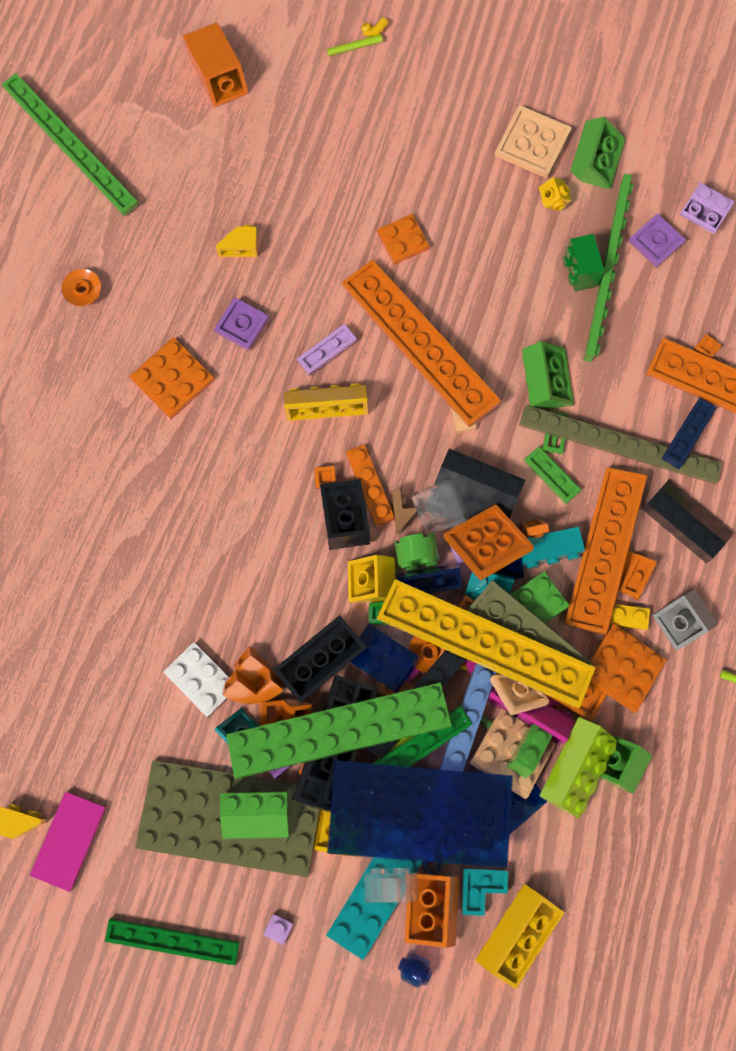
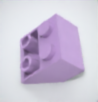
[680,183,734,234]

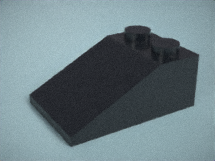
[320,479,370,550]

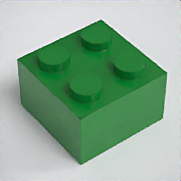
[563,234,604,292]

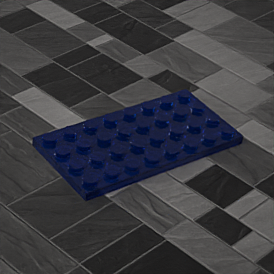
[327,761,513,868]

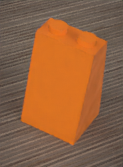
[182,22,249,107]

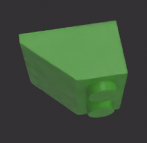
[600,734,652,794]

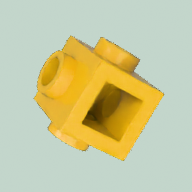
[538,177,572,211]

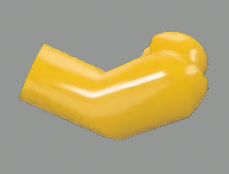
[361,17,389,37]

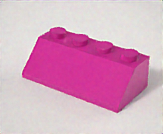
[487,686,575,745]

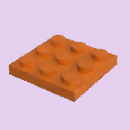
[129,337,215,420]
[444,504,533,581]
[590,624,667,713]

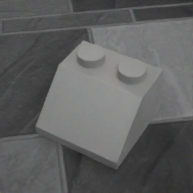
[652,589,719,651]

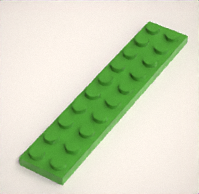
[226,683,452,779]

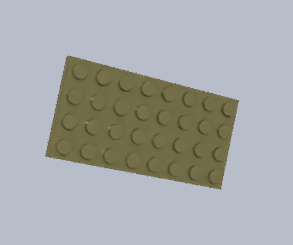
[135,760,319,877]

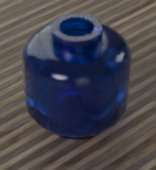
[398,953,433,988]

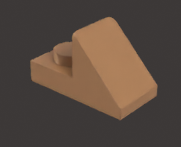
[392,489,419,535]

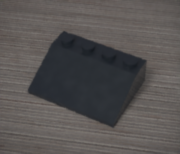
[424,448,526,524]

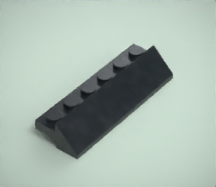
[292,675,378,814]

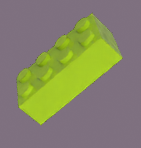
[539,717,617,819]

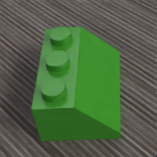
[570,116,626,189]
[522,341,574,409]
[220,792,289,839]

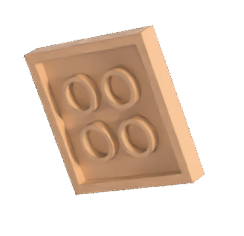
[494,105,572,178]
[470,708,556,799]

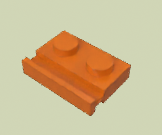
[619,550,657,601]

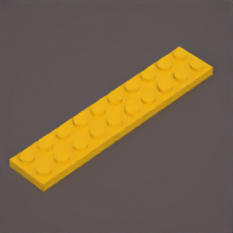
[377,579,595,709]

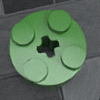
[394,533,440,572]

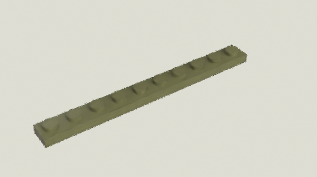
[519,405,722,484]

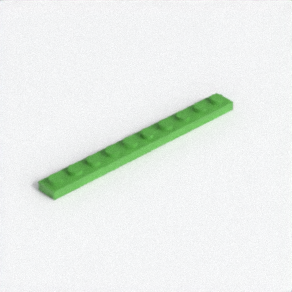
[1,73,139,216]
[583,173,634,362]

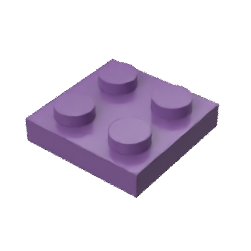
[629,213,686,268]
[214,297,269,351]

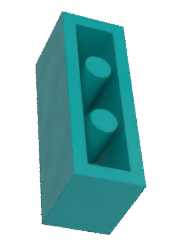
[519,527,585,569]

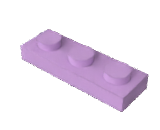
[297,324,357,376]

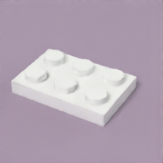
[164,642,229,718]

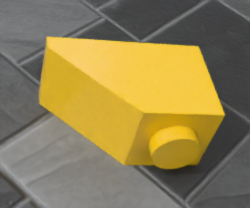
[216,225,258,257]

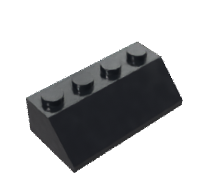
[642,479,733,563]
[273,615,367,703]

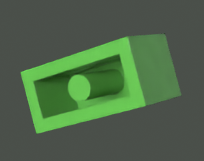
[507,724,552,779]

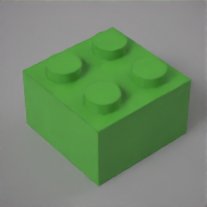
[510,571,569,624]

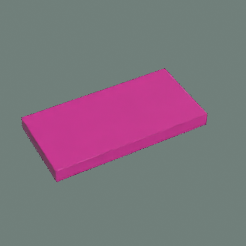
[29,791,107,892]

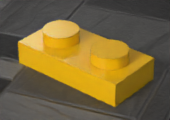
[610,604,650,631]

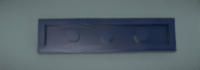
[661,397,717,469]

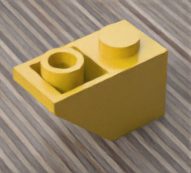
[0,803,47,839]

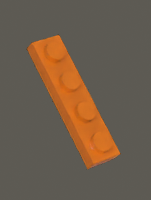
[346,444,395,527]

